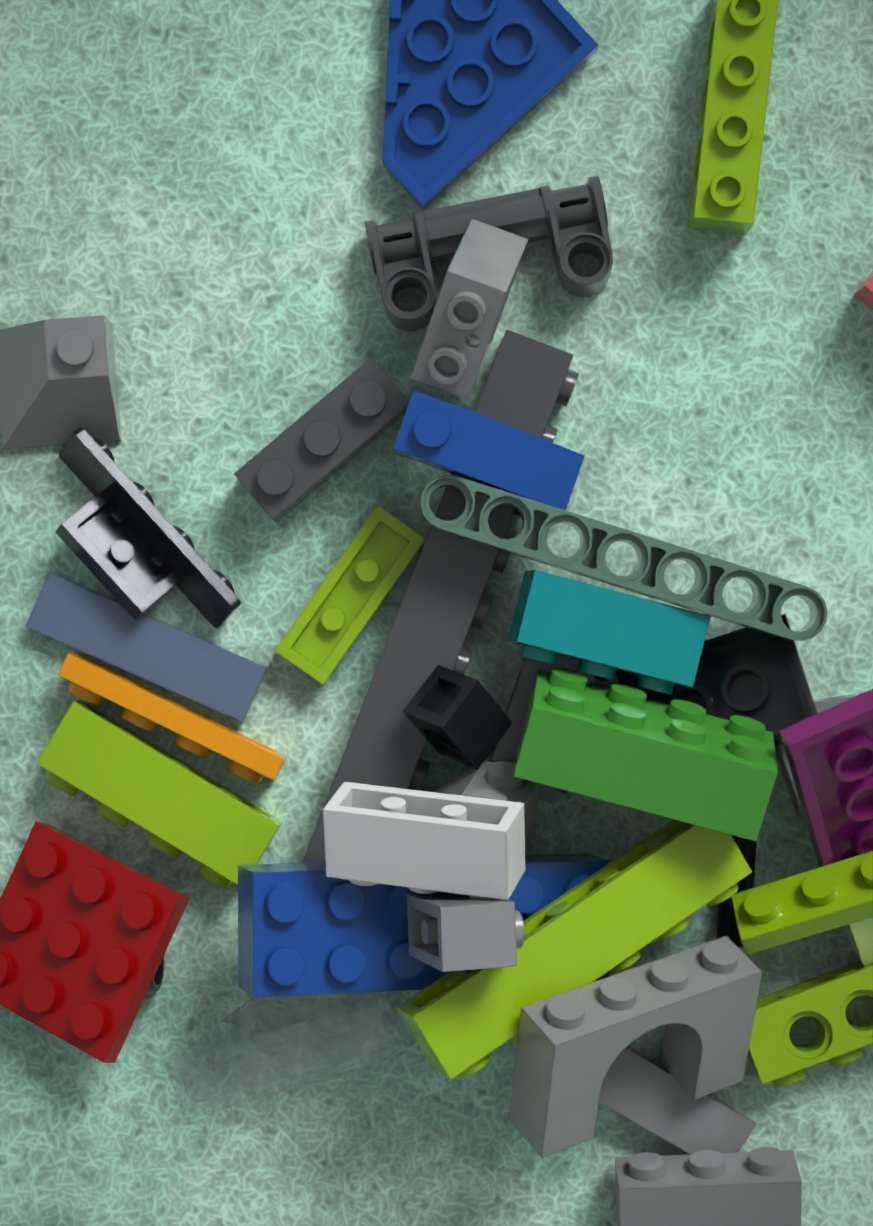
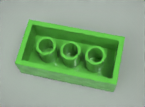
[513,668,778,842]

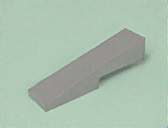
[599,1046,756,1155]

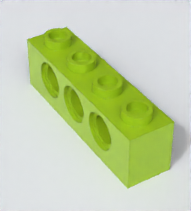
[687,0,778,234]
[748,960,873,1087]

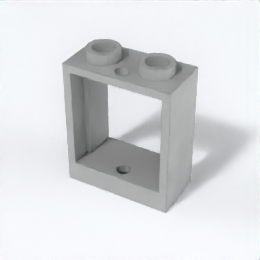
[410,219,528,400]

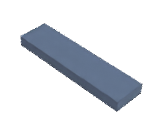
[25,572,268,722]

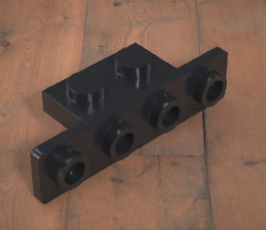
[55,427,241,628]

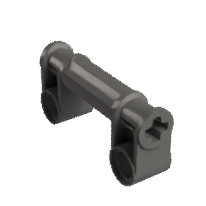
[364,176,613,331]

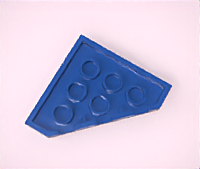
[383,0,599,209]

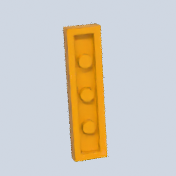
[58,653,287,784]

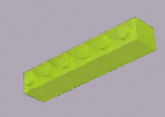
[396,819,752,1080]

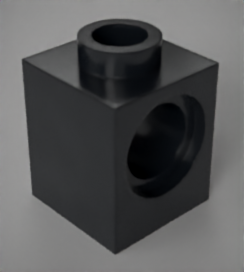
[402,665,513,770]

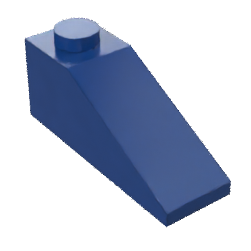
[393,391,585,510]

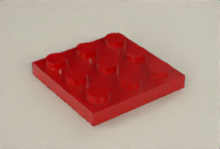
[0,821,190,1063]

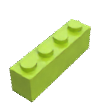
[36,700,283,889]

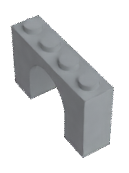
[509,936,762,1158]

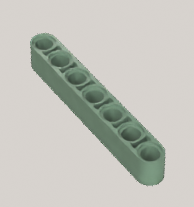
[420,475,828,641]

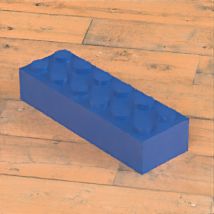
[238,853,610,998]

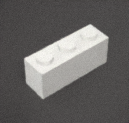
[323,782,525,900]

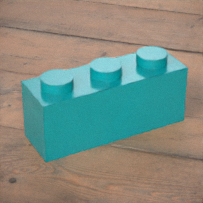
[507,570,711,695]

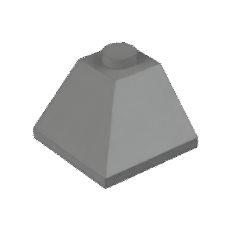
[0,315,121,450]

